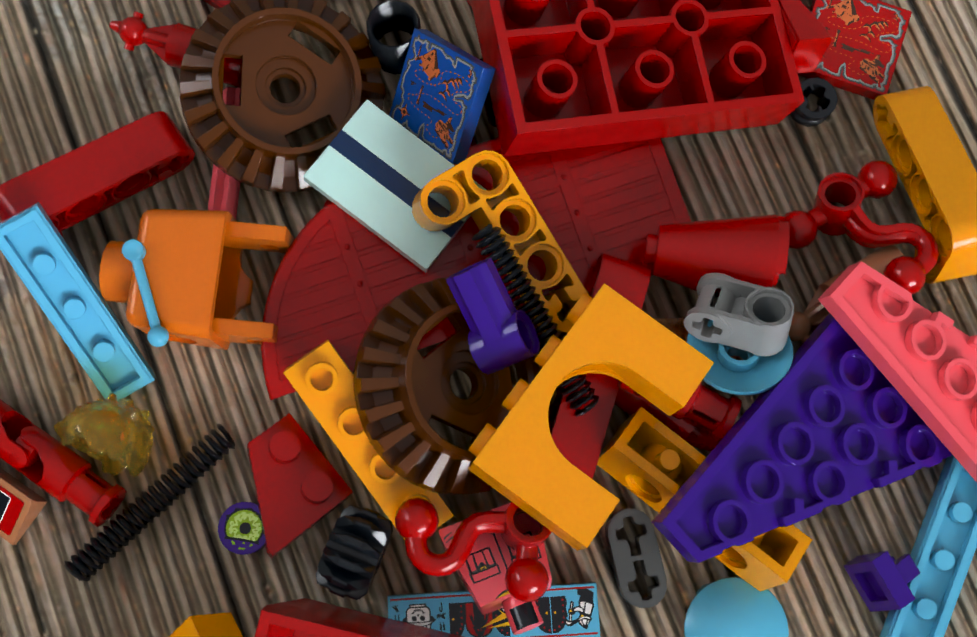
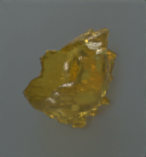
[54,393,155,478]

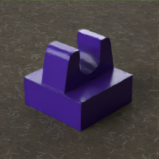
[843,551,920,612]

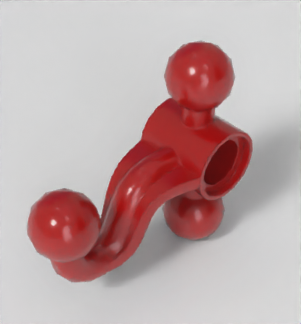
[784,160,939,295]
[395,498,551,602]

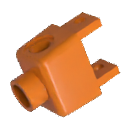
[99,209,294,350]

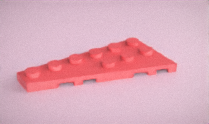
[818,261,977,482]

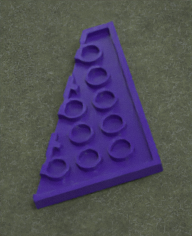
[652,313,952,563]

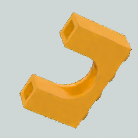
[468,283,714,551]

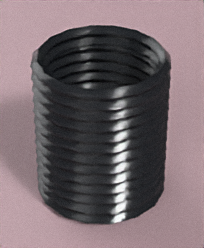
[366,0,421,74]

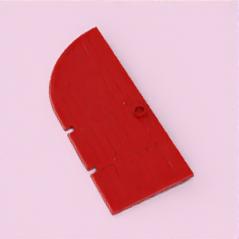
[261,137,691,400]

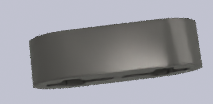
[605,509,667,608]

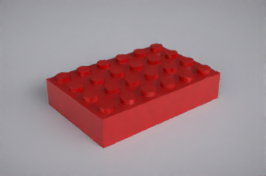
[470,0,805,157]

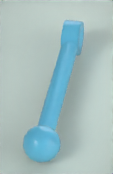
[122,239,169,347]

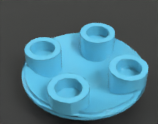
[684,577,789,637]

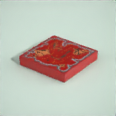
[798,0,912,100]

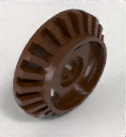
[179,0,386,193]
[354,277,558,495]

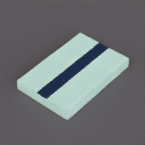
[303,99,486,273]

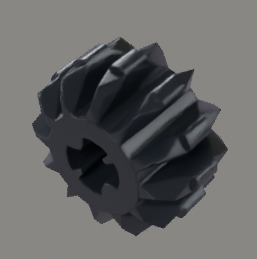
[316,505,393,600]

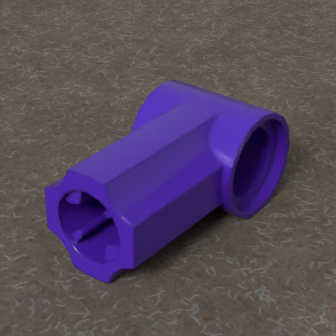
[445,257,540,375]

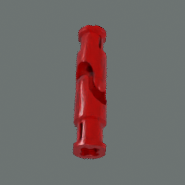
[0,399,127,527]

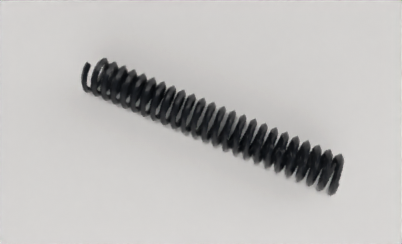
[472,224,599,417]
[64,424,235,581]

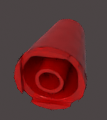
[643,214,790,297]

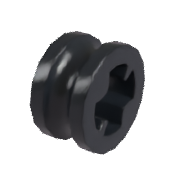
[790,77,838,127]

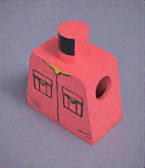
[438,502,552,635]

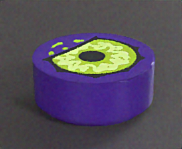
[218,502,266,555]

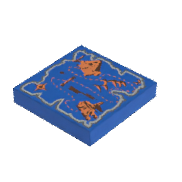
[389,28,496,164]

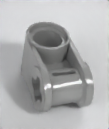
[683,272,794,357]

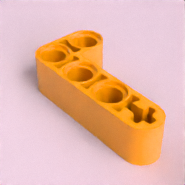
[873,86,977,284]
[412,150,589,335]

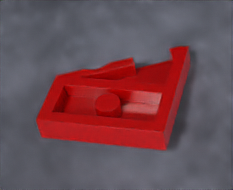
[247,413,353,559]

